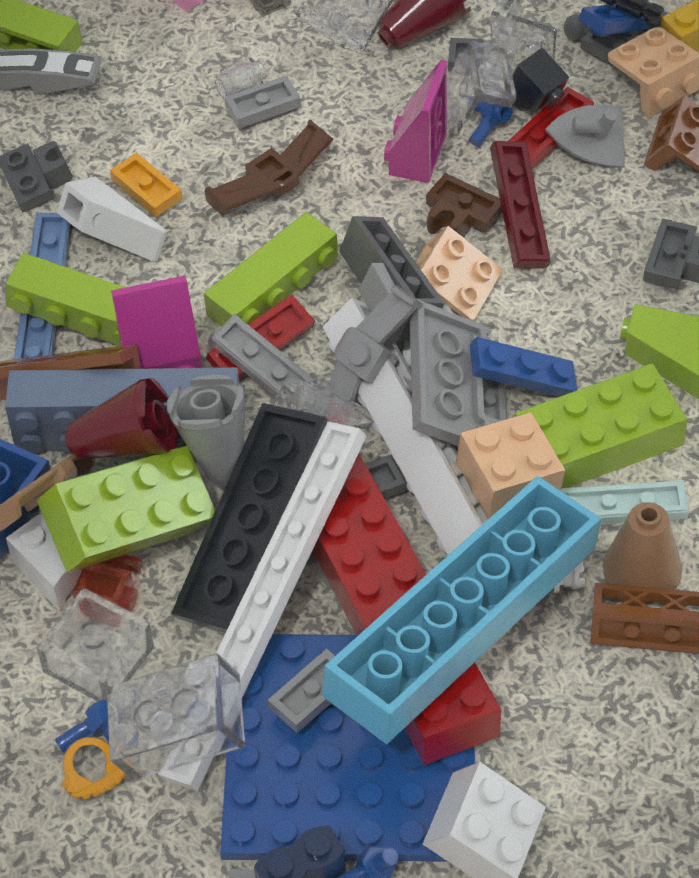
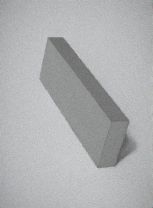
[209,314,319,410]

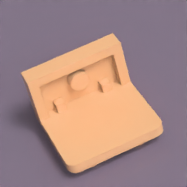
[608,27,699,117]

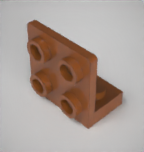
[644,95,699,172]

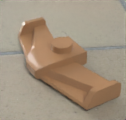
[0,453,95,531]

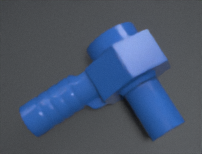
[468,93,513,147]
[54,700,128,753]
[336,846,398,878]

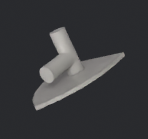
[545,105,625,168]

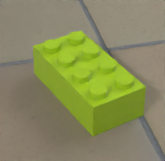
[515,363,688,488]
[37,446,215,573]

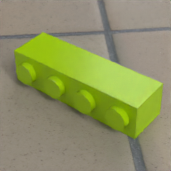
[0,0,82,52]
[204,212,338,327]
[5,252,126,346]

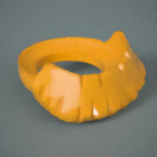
[62,737,129,799]

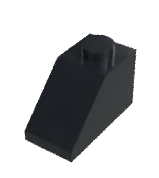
[502,47,570,112]

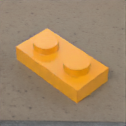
[110,152,182,217]

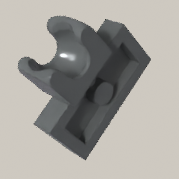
[0,141,73,213]
[643,218,699,289]

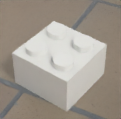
[423,762,546,878]

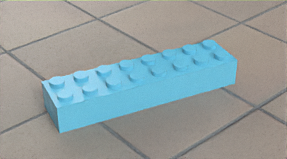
[322,476,601,744]

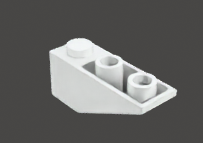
[56,177,167,262]

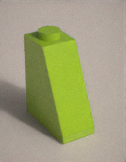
[620,304,699,399]

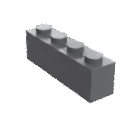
[339,216,445,340]

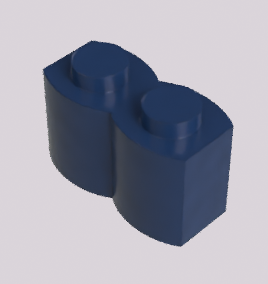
[254,825,346,878]

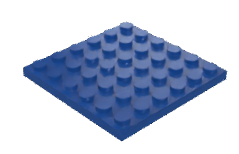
[220,634,475,862]

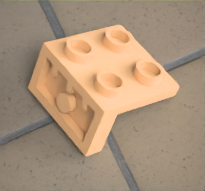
[416,226,502,321]

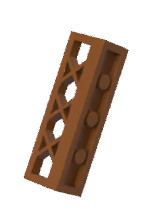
[0,344,141,400]
[590,583,699,654]

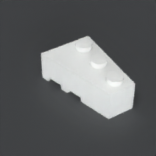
[6,512,90,611]

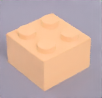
[456,412,565,519]

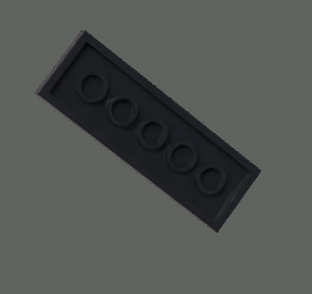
[171,403,331,633]

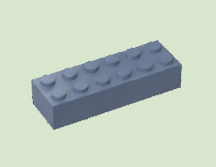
[5,368,239,453]

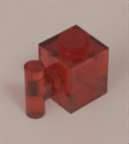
[72,554,143,624]

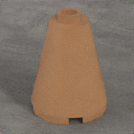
[603,502,682,604]

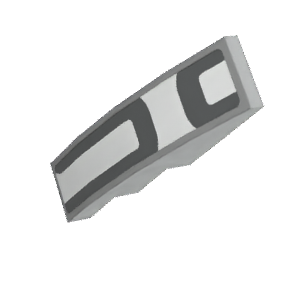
[0,49,102,95]

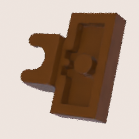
[426,173,503,238]

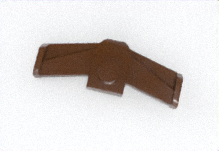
[205,119,333,216]

